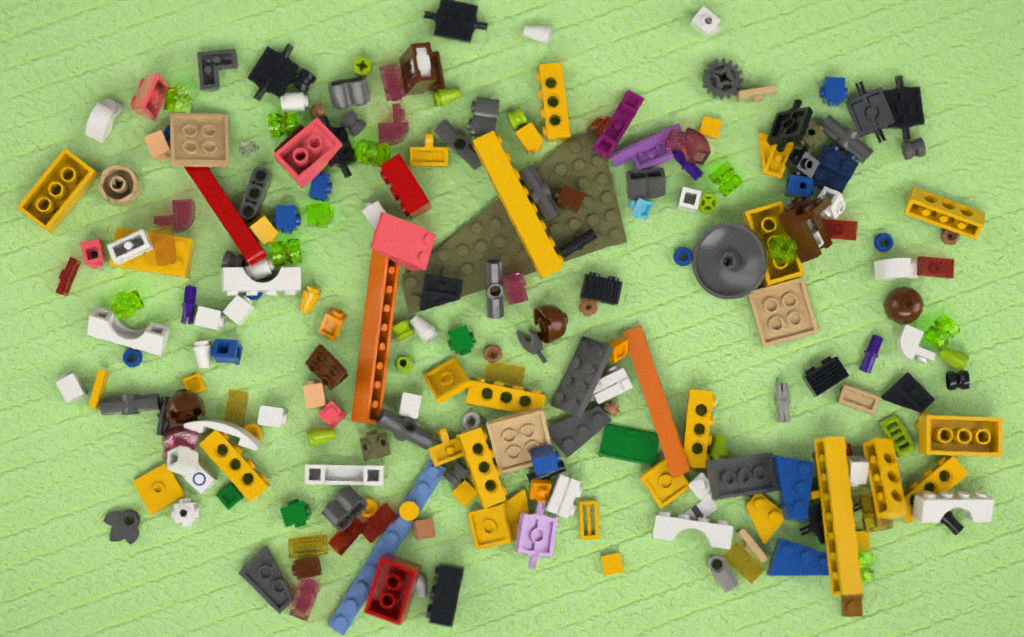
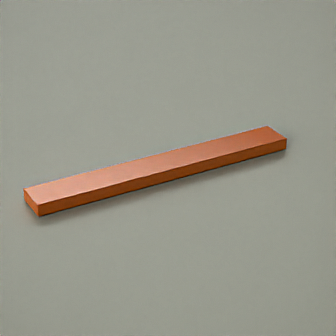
[623,325,691,478]

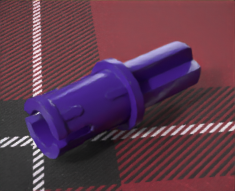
[672,147,704,181]
[181,286,197,324]
[859,335,883,374]

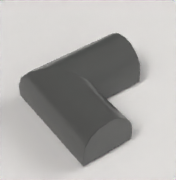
[197,49,238,92]

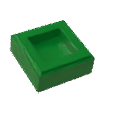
[216,483,244,510]

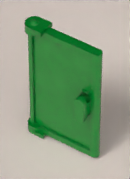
[598,424,659,467]

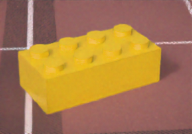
[16,148,100,234]
[742,201,805,287]
[109,227,195,279]
[919,415,1003,457]

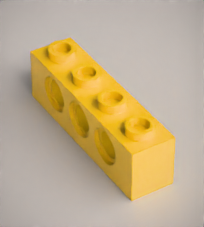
[536,62,571,143]
[904,187,985,240]
[465,377,546,414]
[682,389,716,469]
[456,426,507,508]
[199,430,270,502]
[862,438,908,519]
[901,456,968,524]

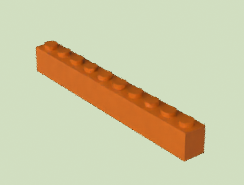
[351,231,400,424]

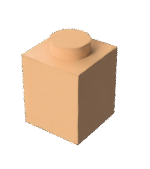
[144,130,170,162]
[303,380,327,410]

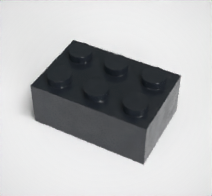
[426,562,464,627]

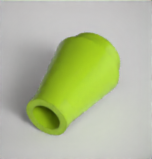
[432,87,461,107]
[939,347,969,370]
[395,355,414,374]
[307,428,336,447]
[710,435,729,460]

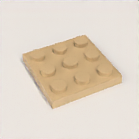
[170,113,229,167]
[748,277,819,348]
[486,407,552,474]

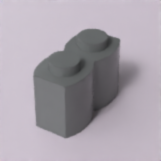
[328,75,370,110]
[468,96,499,137]
[626,168,666,200]
[322,486,368,532]

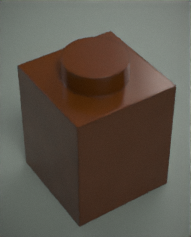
[555,184,585,214]
[292,555,322,580]

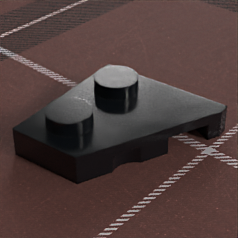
[419,274,464,311]
[881,372,935,413]

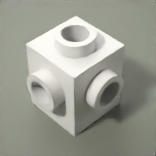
[817,187,846,220]
[171,499,201,527]

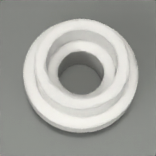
[462,412,481,430]

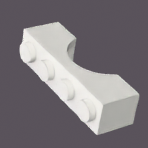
[221,267,301,296]
[87,306,170,356]
[305,465,385,485]
[912,491,994,523]
[652,512,733,549]

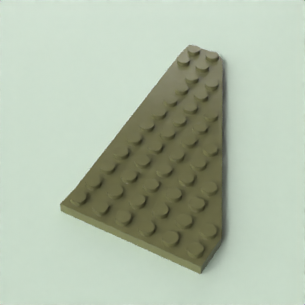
[403,132,627,314]

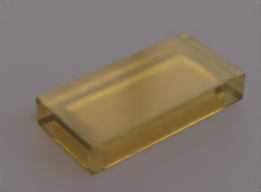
[152,225,177,266]
[485,361,526,387]
[224,389,249,428]
[288,534,328,559]
[723,543,765,584]

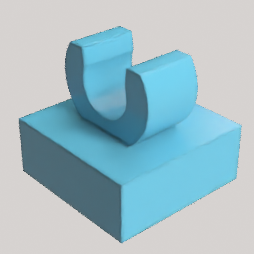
[628,198,654,220]

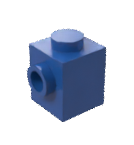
[819,77,848,107]
[784,174,815,199]
[273,205,301,234]

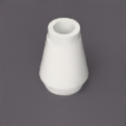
[523,25,552,44]
[410,315,437,343]
[192,340,212,368]

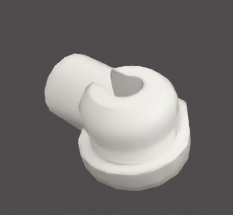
[416,574,427,597]

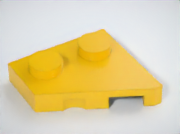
[758,132,794,180]
[503,489,529,541]
[745,493,784,545]

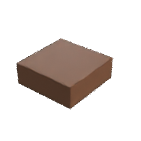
[412,518,435,541]

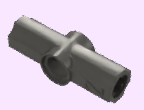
[821,115,873,164]
[434,119,482,170]
[518,165,562,223]
[485,259,504,319]
[99,393,161,415]
[376,408,434,450]

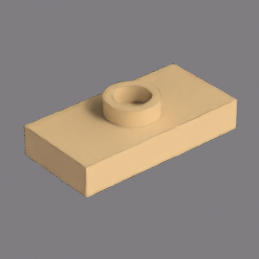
[736,84,777,102]
[837,384,880,415]
[736,528,768,564]

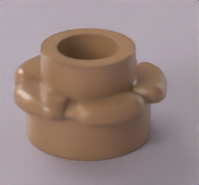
[310,104,325,121]
[941,228,959,245]
[579,298,598,317]
[483,345,502,364]
[602,400,620,417]

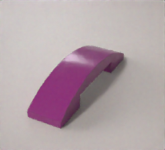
[592,89,644,159]

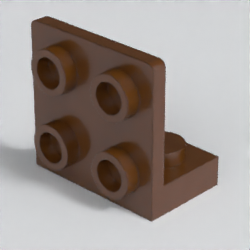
[305,344,349,391]

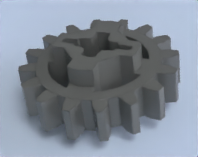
[702,58,744,101]

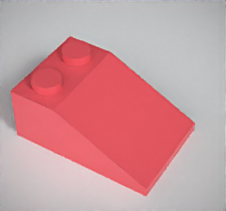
[130,73,171,121]
[273,118,343,189]
[370,212,436,271]

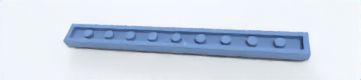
[328,459,447,635]

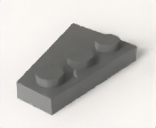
[239,545,294,614]

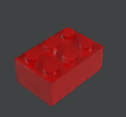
[379,153,431,220]
[364,553,422,625]

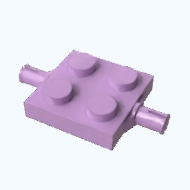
[514,502,558,569]

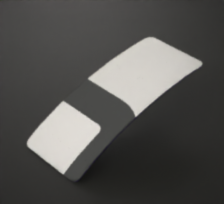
[682,498,718,521]

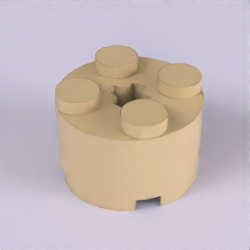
[98,165,142,206]

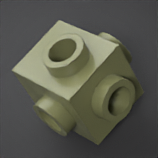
[797,120,824,150]
[359,430,391,461]

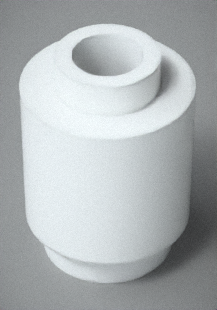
[280,92,308,112]
[245,257,275,281]

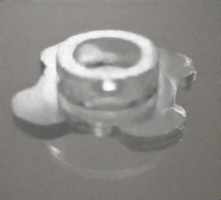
[239,139,259,158]

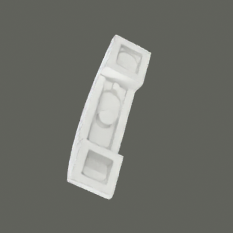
[183,419,262,451]

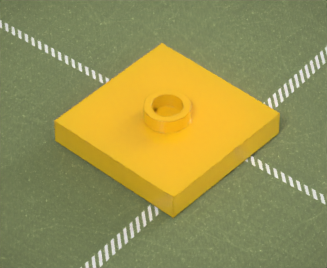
[422,356,472,404]
[638,458,690,509]
[133,462,186,515]
[467,504,514,550]

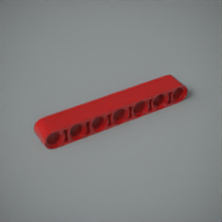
[184,166,267,267]

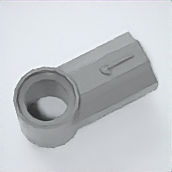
[706,554,739,593]

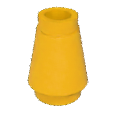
[299,285,321,315]

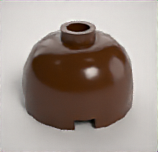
[883,286,924,325]
[533,304,568,344]
[166,389,206,424]

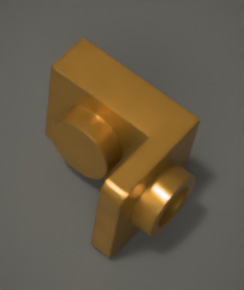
[841,593,864,617]

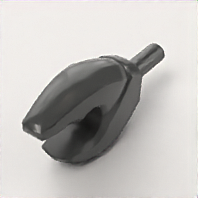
[516,329,547,364]

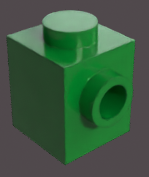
[447,325,476,356]
[280,499,312,528]

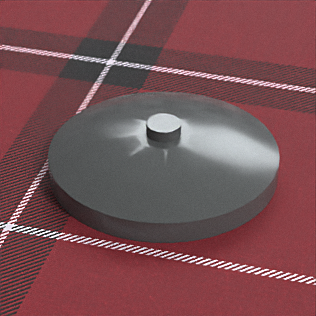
[692,222,768,299]

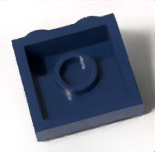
[812,144,859,194]

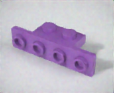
[611,123,683,170]

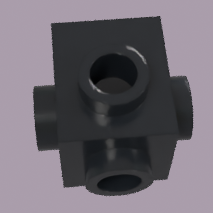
[785,148,820,178]

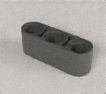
[239,166,272,222]

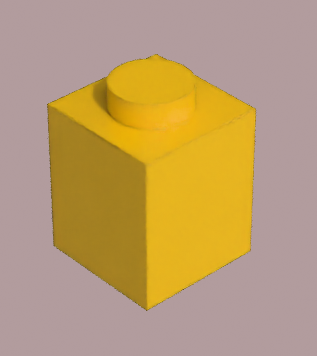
[515,122,544,154]
[247,213,279,245]

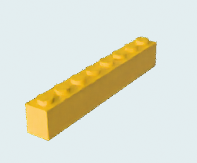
[472,131,564,280]
[814,436,863,596]

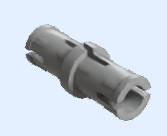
[775,383,790,422]

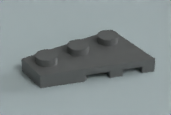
[548,406,612,458]

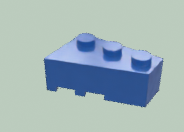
[773,456,814,523]
[766,538,829,576]

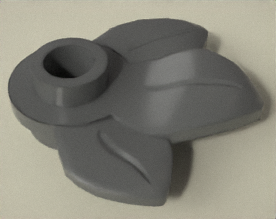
[103,510,140,544]

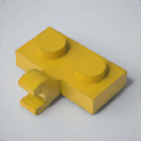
[410,134,448,167]
[428,428,463,467]

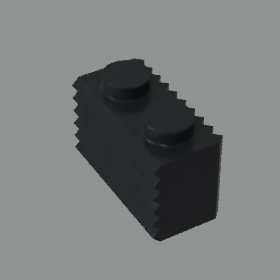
[580,272,623,306]
[802,356,849,397]

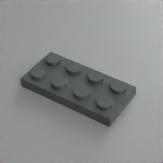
[551,336,614,418]
[706,452,779,501]

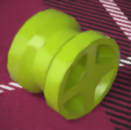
[353,57,373,78]
[506,107,528,130]
[698,193,718,214]
[392,320,414,342]

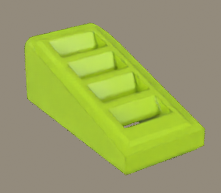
[879,415,916,457]

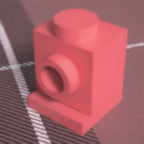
[80,238,107,269]
[318,400,347,428]

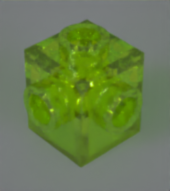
[164,84,194,113]
[768,235,798,266]
[109,290,145,319]

